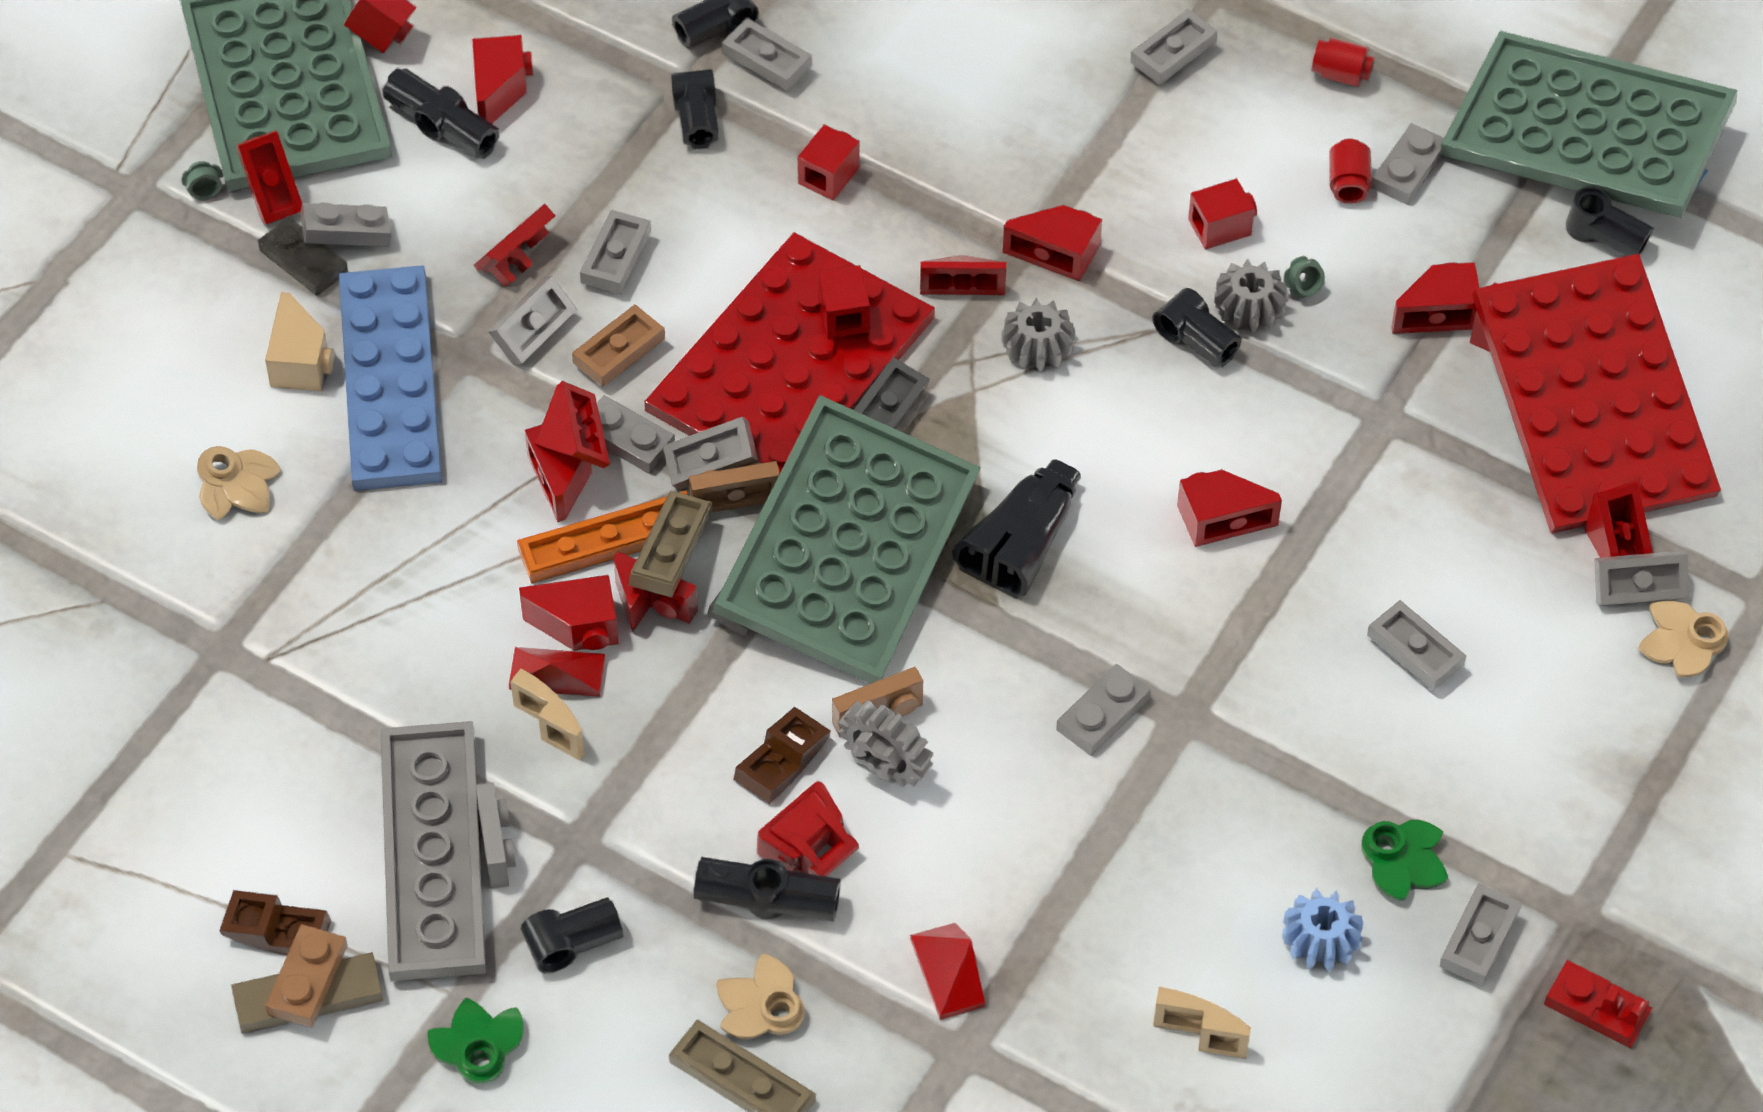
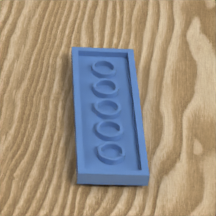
[339,265,442,491]

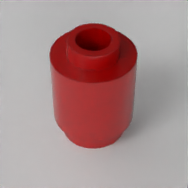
[1311,38,1375,87]
[1329,138,1372,203]

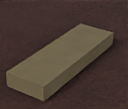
[629,491,713,597]
[231,952,384,1034]
[669,1019,816,1112]

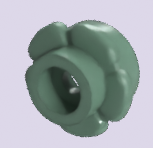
[181,161,223,200]
[1284,256,1325,298]

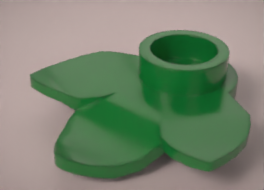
[1361,820,1448,901]
[427,998,524,1084]

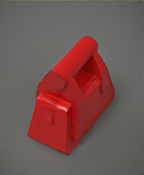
[756,781,859,877]

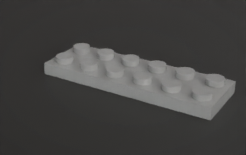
[380,721,486,982]

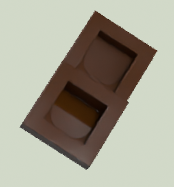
[733,707,831,804]
[219,890,331,956]

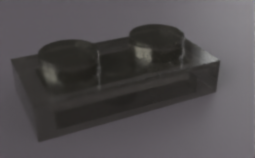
[258,217,348,296]

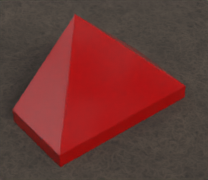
[920,255,1006,295]
[535,381,610,469]
[509,647,605,697]
[910,923,986,1020]

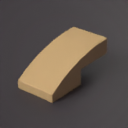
[510,669,584,760]
[1153,986,1251,1059]

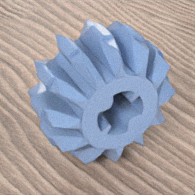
[1282,888,1364,972]

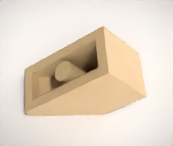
[265,292,334,391]

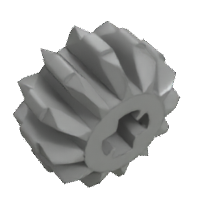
[1214,258,1287,333]
[1001,297,1075,373]

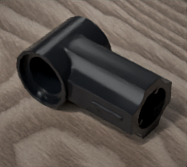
[672,0,759,48]
[671,69,719,149]
[1565,186,1654,256]
[1152,288,1242,367]
[521,897,623,973]

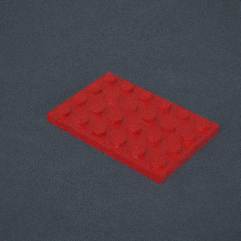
[644,232,935,473]
[1472,253,1721,534]

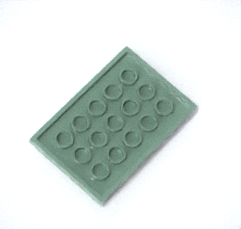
[180,0,392,192]
[1441,31,1738,218]
[712,395,981,684]

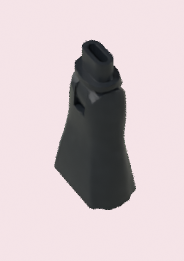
[952,459,1081,599]

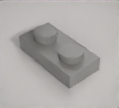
[1130,9,1218,85]
[722,18,812,91]
[1371,123,1444,205]
[300,203,391,247]
[580,210,651,294]
[488,276,577,365]
[597,395,675,474]
[663,417,759,491]
[1594,551,1689,606]
[1367,600,1467,691]
[1056,663,1151,756]
[475,782,516,888]
[1439,883,1522,986]

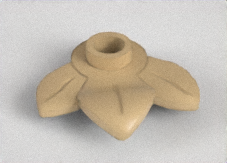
[197,446,281,520]
[1639,601,1728,677]
[716,953,804,1039]

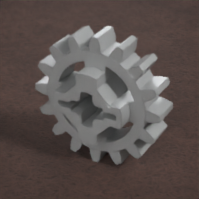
[838,700,933,787]

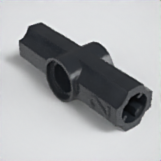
[382,68,500,159]
[693,857,841,922]

